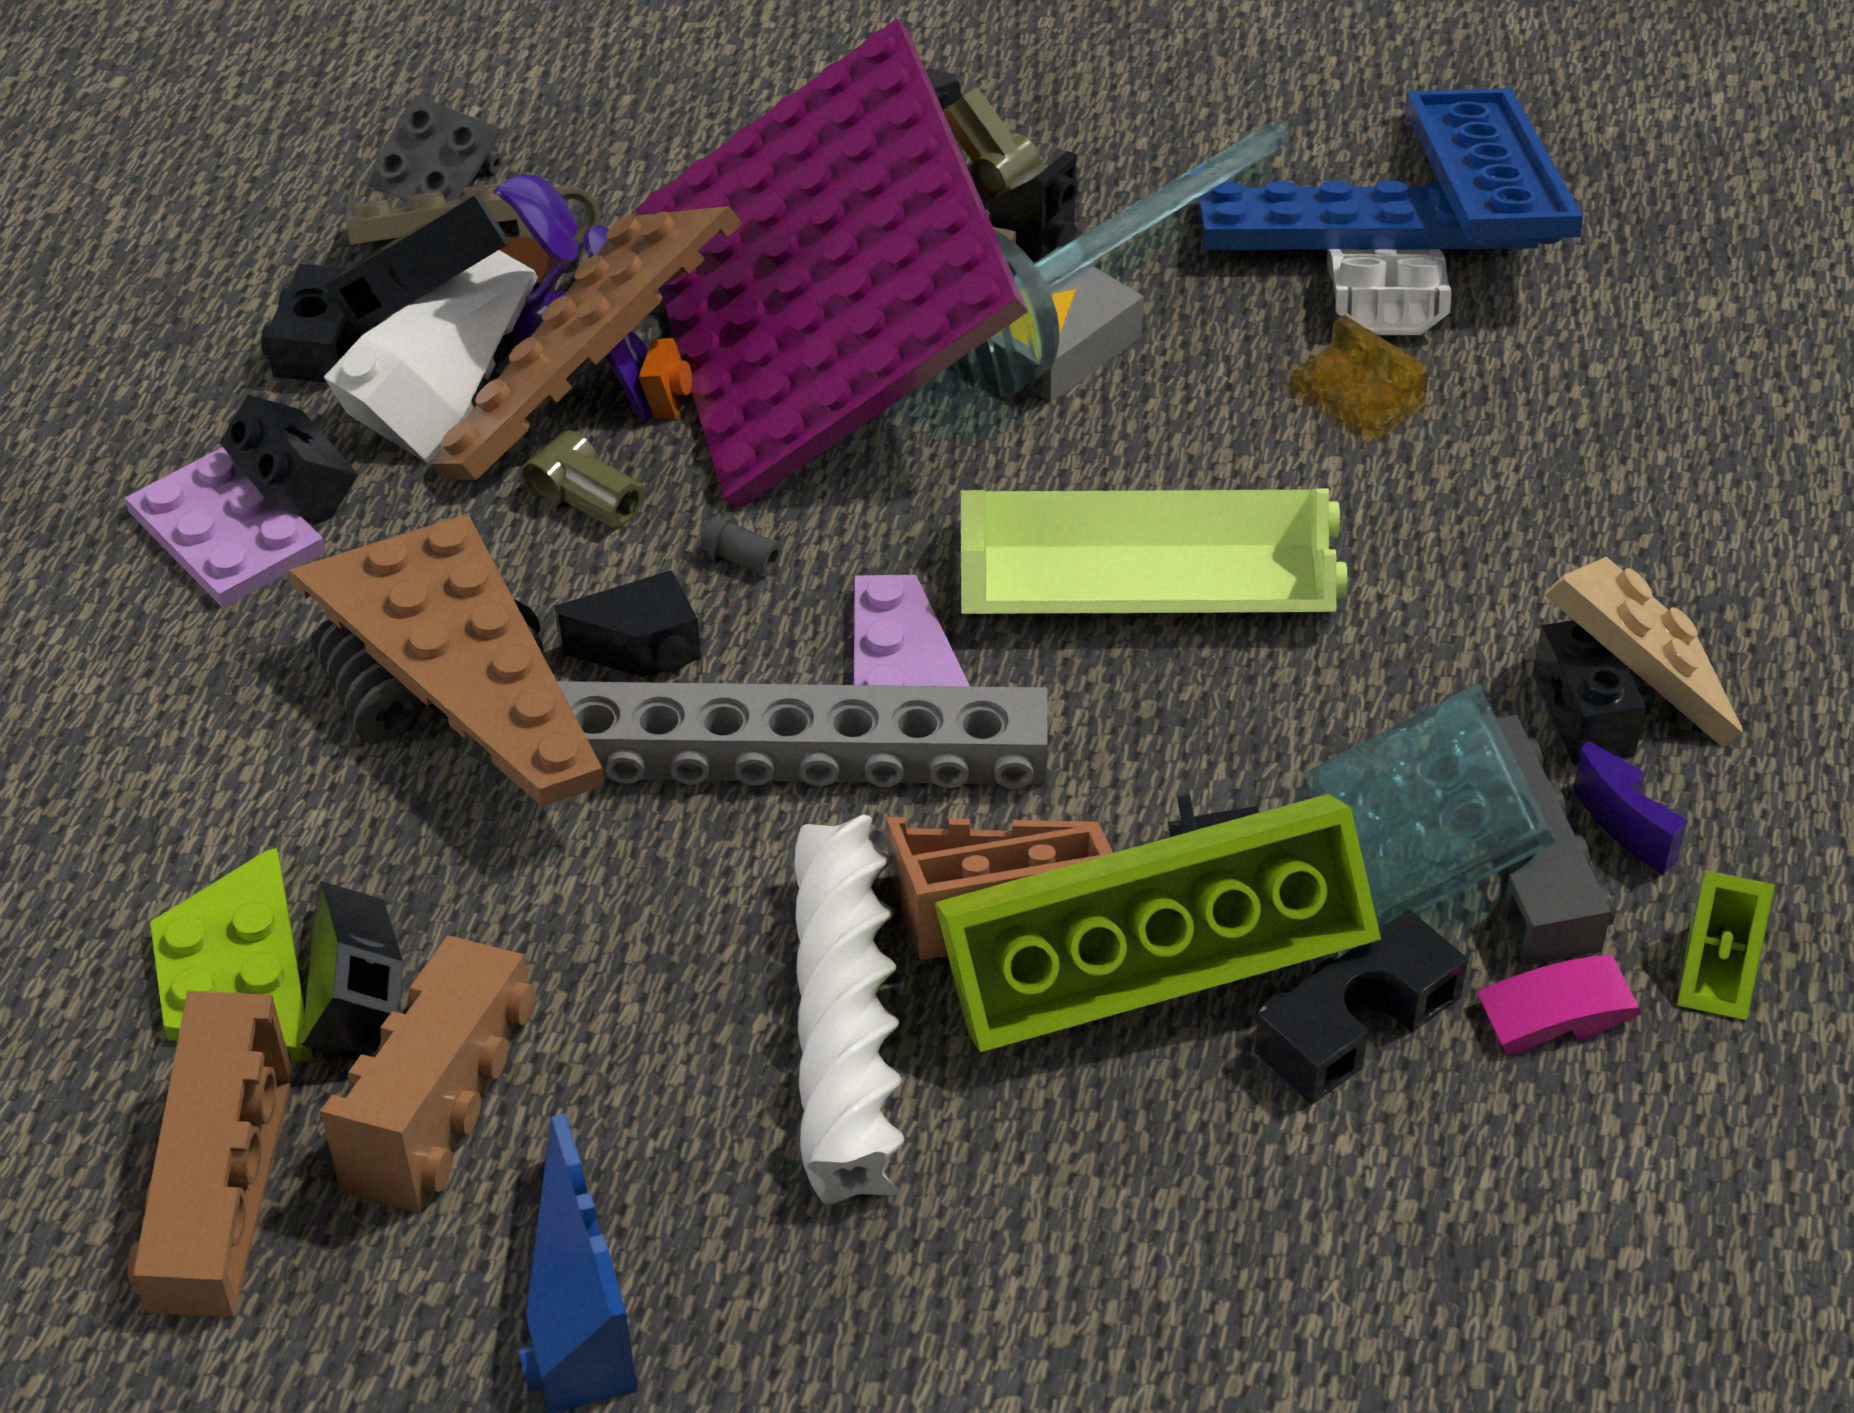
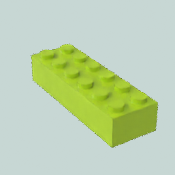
[934,794,1381,1052]

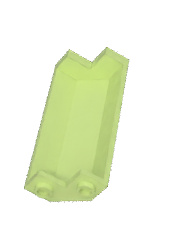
[961,488,1347,614]

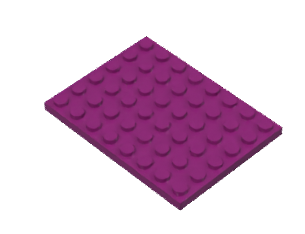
[635,19,1029,508]

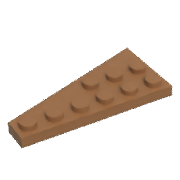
[289,514,604,807]

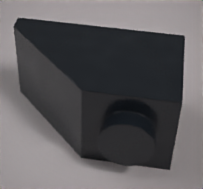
[554,570,701,677]

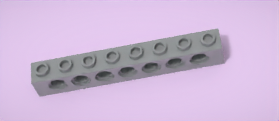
[557,681,1047,789]

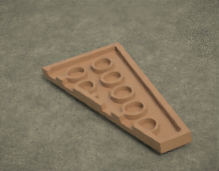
[430,206,742,480]

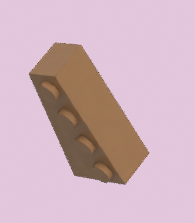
[320,935,535,1213]
[128,991,294,1317]

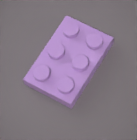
[125,447,326,608]

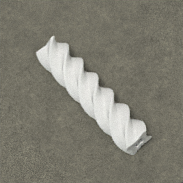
[795,815,904,1205]

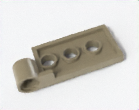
[345,183,601,245]

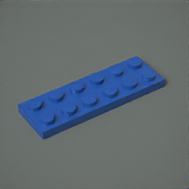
[1405,88,1583,246]
[1197,181,1539,250]

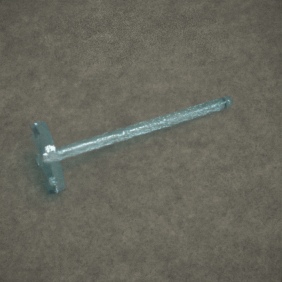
[951,121,1290,397]

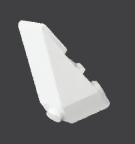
[324,250,538,463]

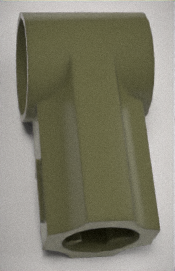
[943,87,1041,195]
[521,430,645,528]

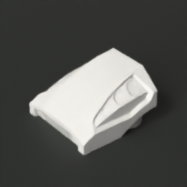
[1326,249,1451,335]

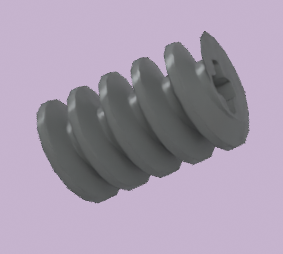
[311,619,426,744]

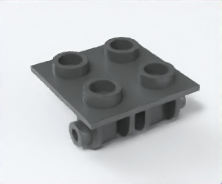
[362,95,503,202]

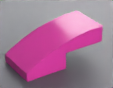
[1476,954,1642,1056]

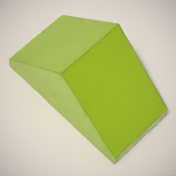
[1677,870,1775,1020]

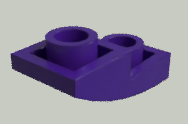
[1573,741,1688,875]

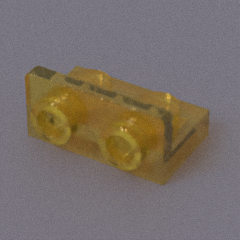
[1292,315,1429,441]

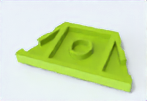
[150,848,314,1062]

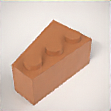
[886,817,1113,960]

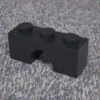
[1254,909,1468,1105]

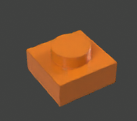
[638,338,692,420]

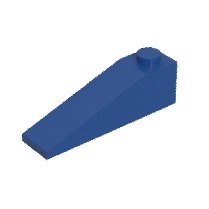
[518,1113,638,1413]

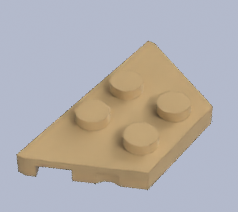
[1545,557,1743,746]

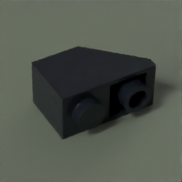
[989,151,1078,264]

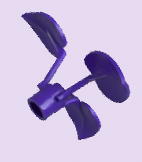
[493,174,653,425]

